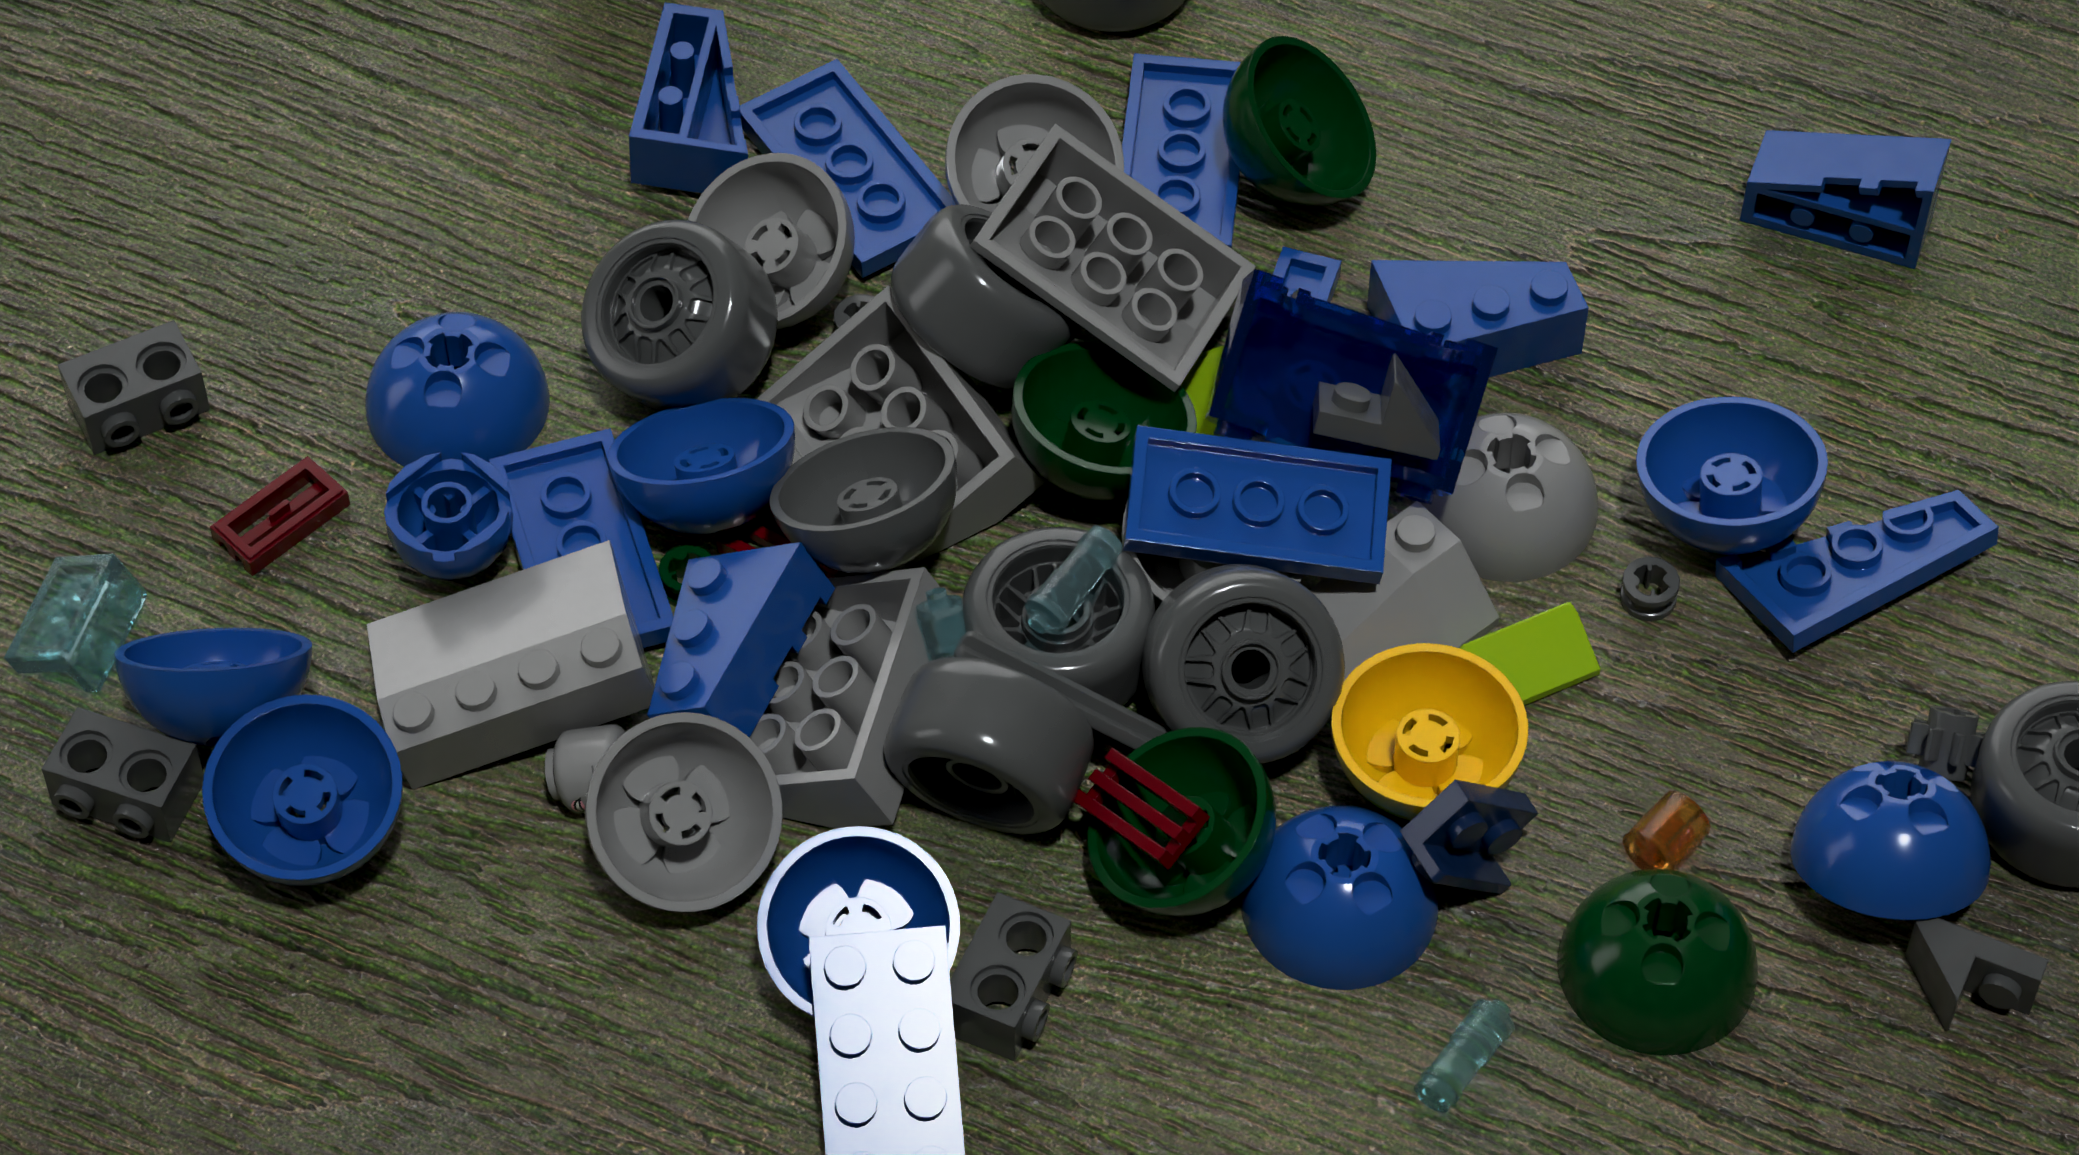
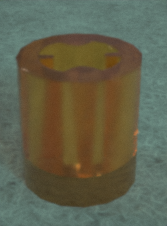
[1623,791,1711,870]

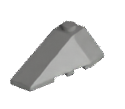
[1231,501,1500,684]

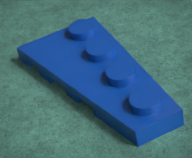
[1715,490,1999,653]

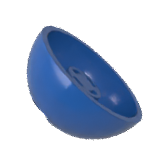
[365,312,550,466]
[1636,396,1828,555]
[608,398,795,535]
[114,628,312,746]
[202,694,403,886]
[1790,761,1991,920]
[1241,806,1438,990]
[757,826,960,1018]

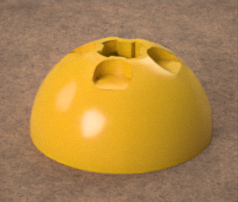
[1331,643,1528,821]

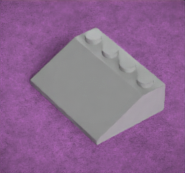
[969,123,1256,392]
[757,285,1046,574]
[367,540,655,790]
[750,567,961,829]

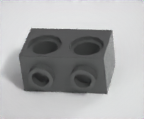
[58,320,210,455]
[41,707,204,843]
[950,892,1078,1062]

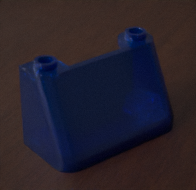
[1205,269,1498,505]

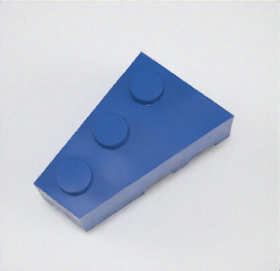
[629,2,748,193]
[1740,130,1952,269]
[1367,260,1589,394]
[647,542,836,738]

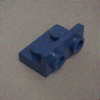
[1400,779,1539,894]

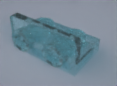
[4,553,147,692]

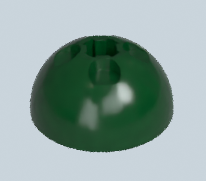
[1222,36,1376,207]
[1011,343,1197,502]
[1088,727,1276,917]
[1557,869,1758,1056]

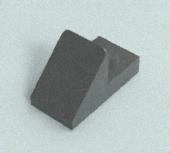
[1312,354,1441,460]
[1905,917,2049,1031]

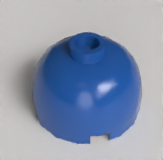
[384,453,513,581]

